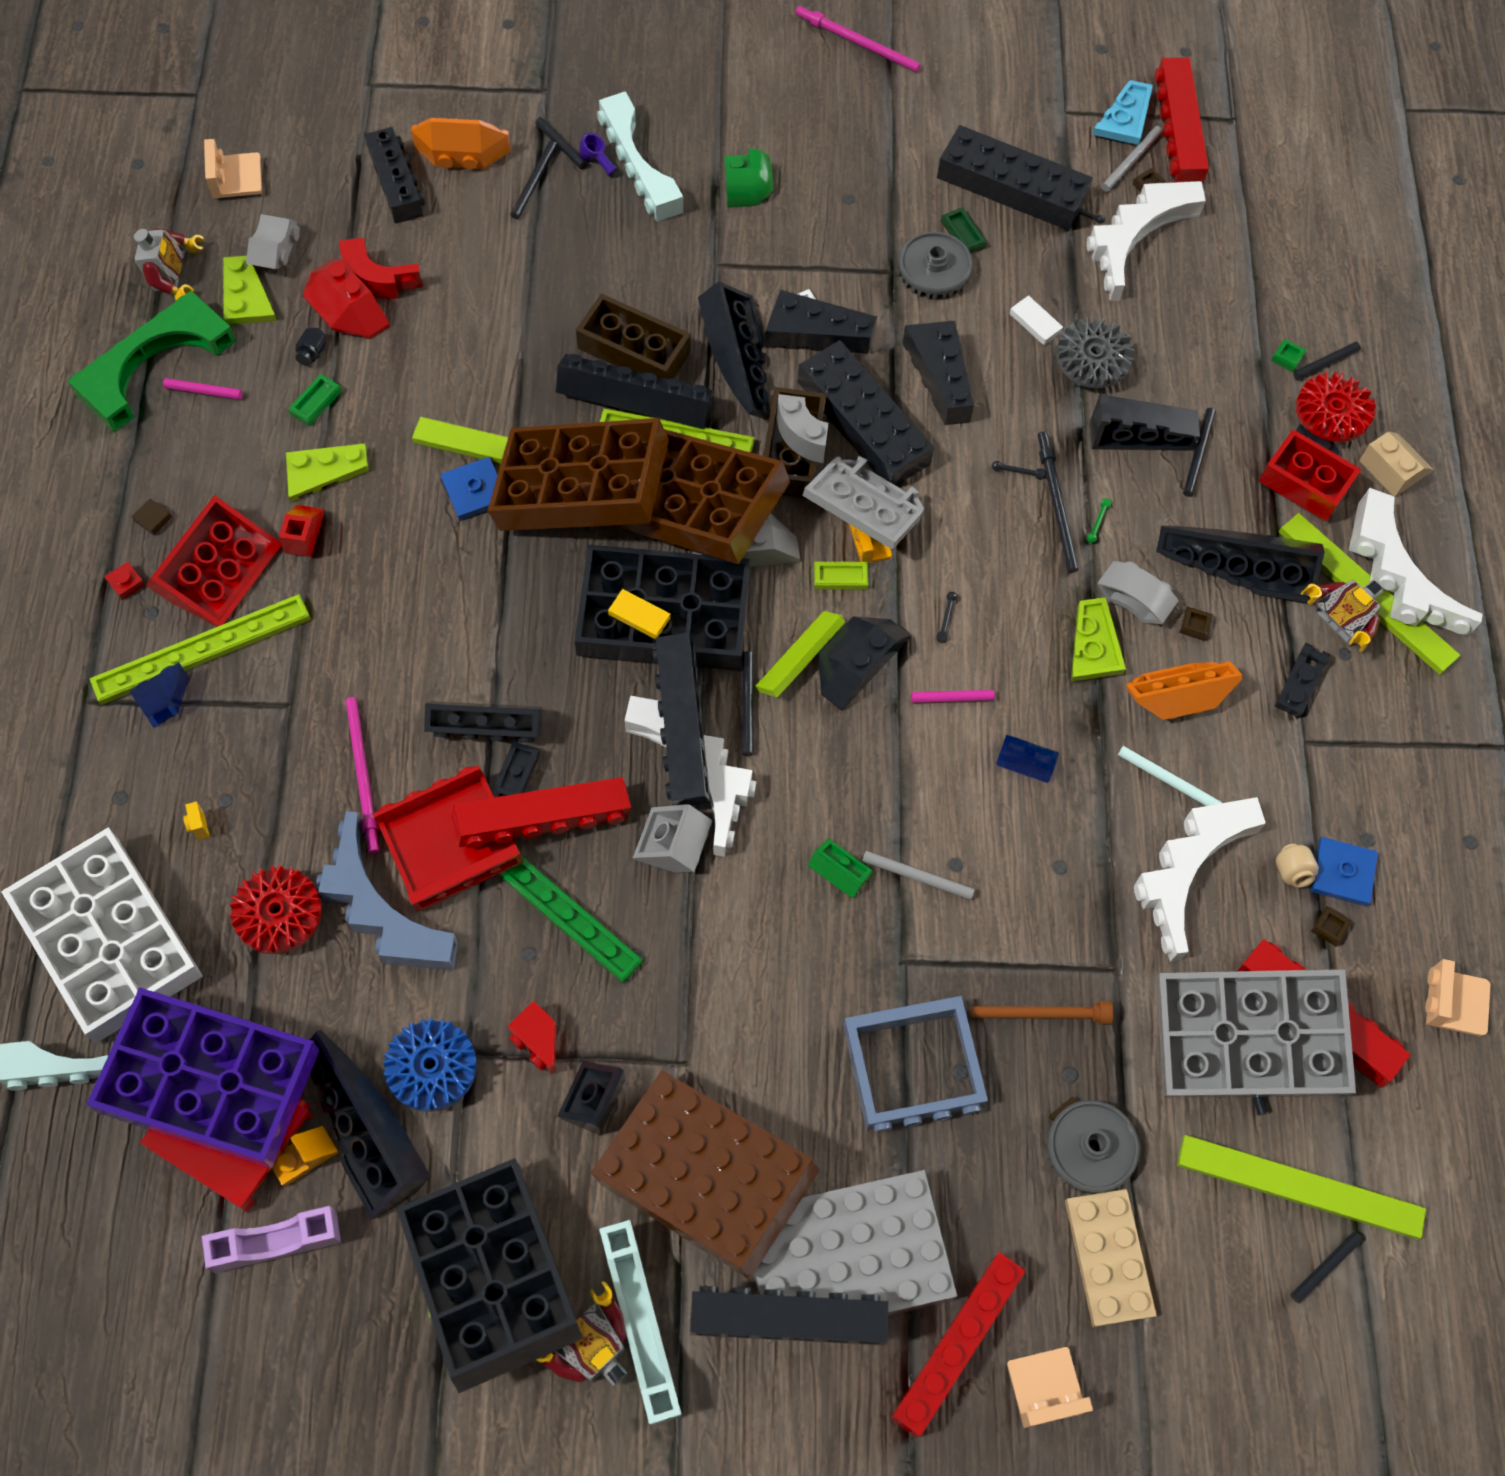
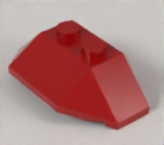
[302,259,390,339]

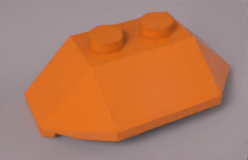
[411,118,511,170]
[1126,661,1242,720]

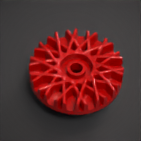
[1296,372,1377,442]
[229,865,322,954]

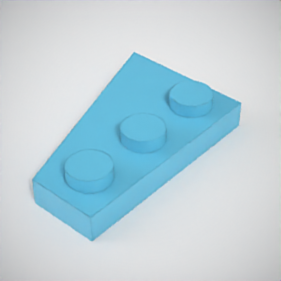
[1092,80,1153,145]

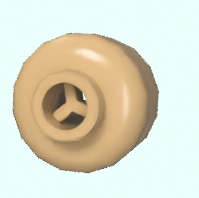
[1276,844,1319,888]

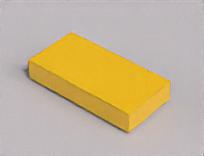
[608,589,670,639]

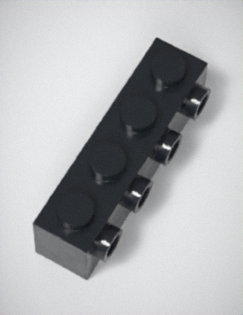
[364,127,425,224]
[424,701,543,742]

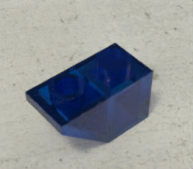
[130,662,189,728]

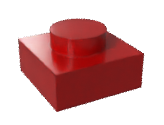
[104,562,145,600]

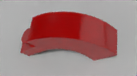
[339,238,423,299]

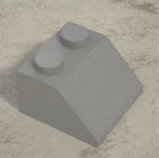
[633,804,712,873]

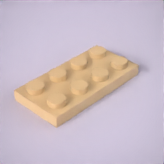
[1065,1189,1156,1327]

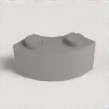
[246,214,300,269]
[777,394,828,463]
[1097,561,1179,624]

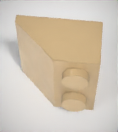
[1359,432,1434,497]

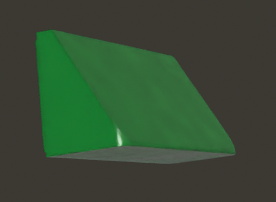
[808,839,874,898]

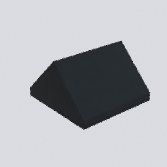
[557,1061,625,1136]

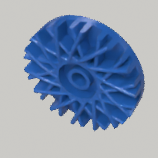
[383,1018,477,1112]

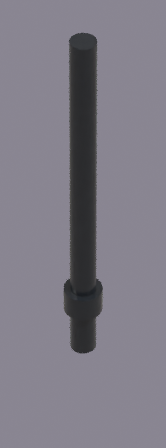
[1037,431,1079,573]

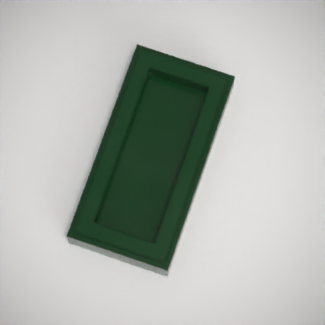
[941,207,987,254]

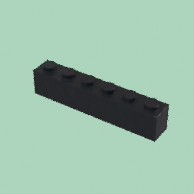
[555,354,714,429]
[653,632,711,805]
[690,1286,888,1345]

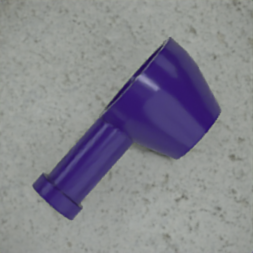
[580,133,618,176]

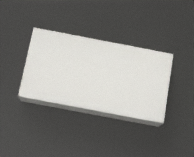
[1009,295,1063,345]

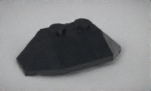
[818,616,911,711]

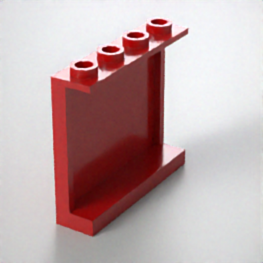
[373,765,524,912]
[139,1099,314,1213]

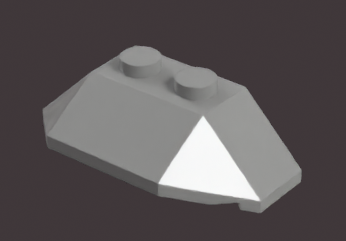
[692,513,800,567]

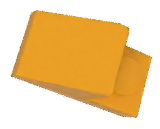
[272,1126,339,1187]

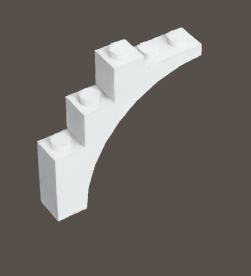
[1087,182,1206,301]
[1349,488,1482,637]
[625,696,756,857]
[1134,797,1266,962]

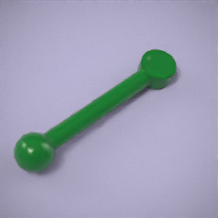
[1087,498,1112,543]

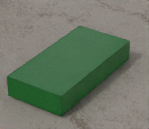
[288,374,342,427]

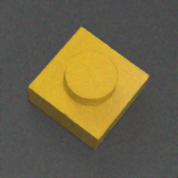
[183,801,210,841]

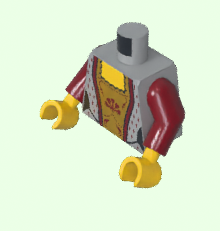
[134,228,204,301]
[1301,580,1383,652]
[536,1282,628,1387]

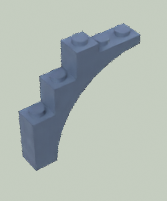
[316,811,458,970]

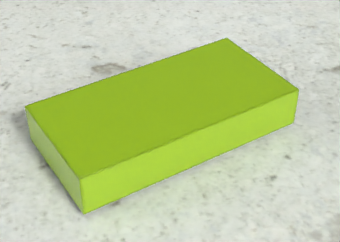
[814,562,868,590]

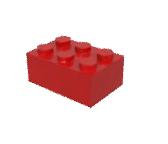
[1258,429,1362,522]

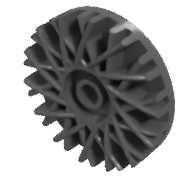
[898,232,973,300]
[1056,317,1135,388]
[1046,1100,1140,1195]

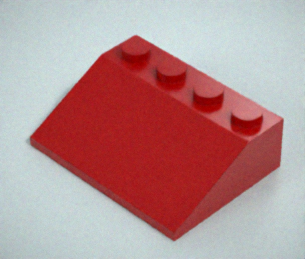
[146,495,281,627]

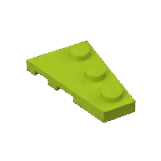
[223,256,277,325]
[286,443,369,503]
[1071,597,1126,682]

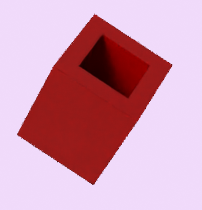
[279,505,325,557]
[507,1001,557,1075]

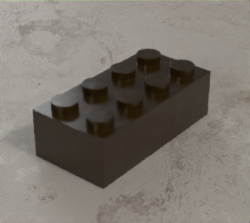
[576,293,691,379]
[763,387,826,498]

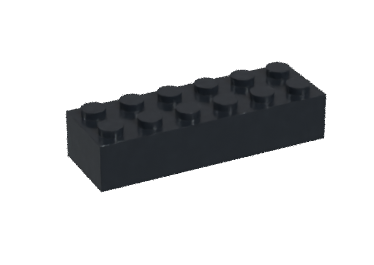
[937,125,1093,231]
[797,340,934,486]

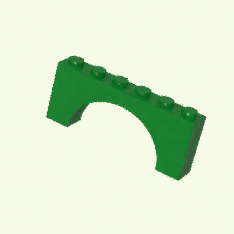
[67,291,236,433]

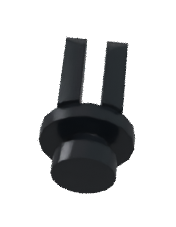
[295,328,326,366]

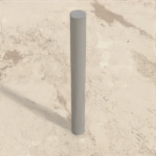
[1101,126,1162,192]
[862,851,975,900]

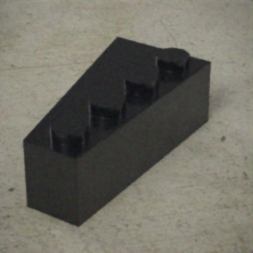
[765,289,877,354]
[902,320,974,425]
[1089,394,1200,451]

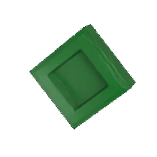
[1271,339,1307,372]

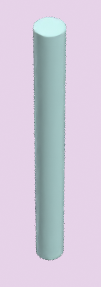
[1118,746,1222,806]

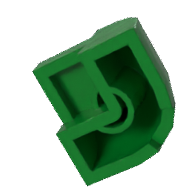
[724,148,774,207]

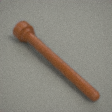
[969,1001,1113,1025]

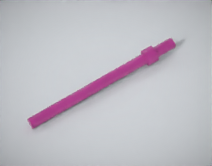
[795,6,921,73]
[345,697,380,854]

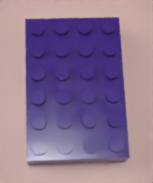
[86,987,320,1168]

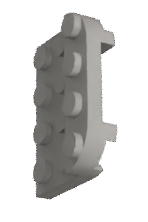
[803,456,924,550]

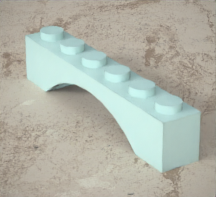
[597,91,683,222]
[0,1041,108,1091]
[599,1220,682,1426]

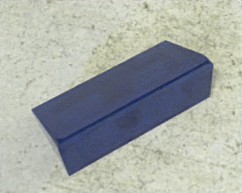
[996,735,1059,783]

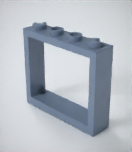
[843,996,988,1132]

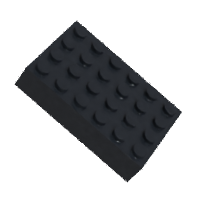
[575,545,750,671]
[396,1158,584,1394]

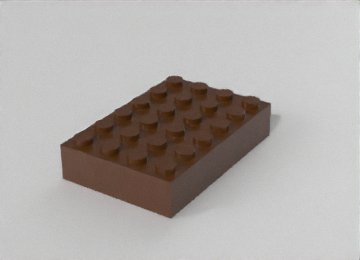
[488,418,669,531]
[612,429,790,564]
[590,1070,819,1280]

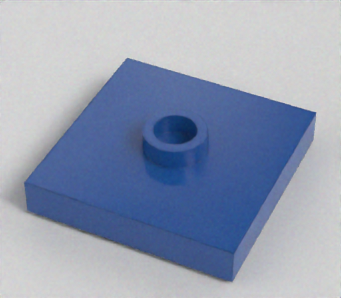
[440,457,497,521]
[1311,837,1378,907]

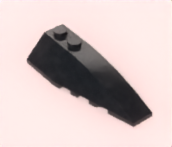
[698,281,770,420]
[1156,525,1325,602]
[309,1030,431,1219]

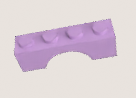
[202,1206,341,1273]

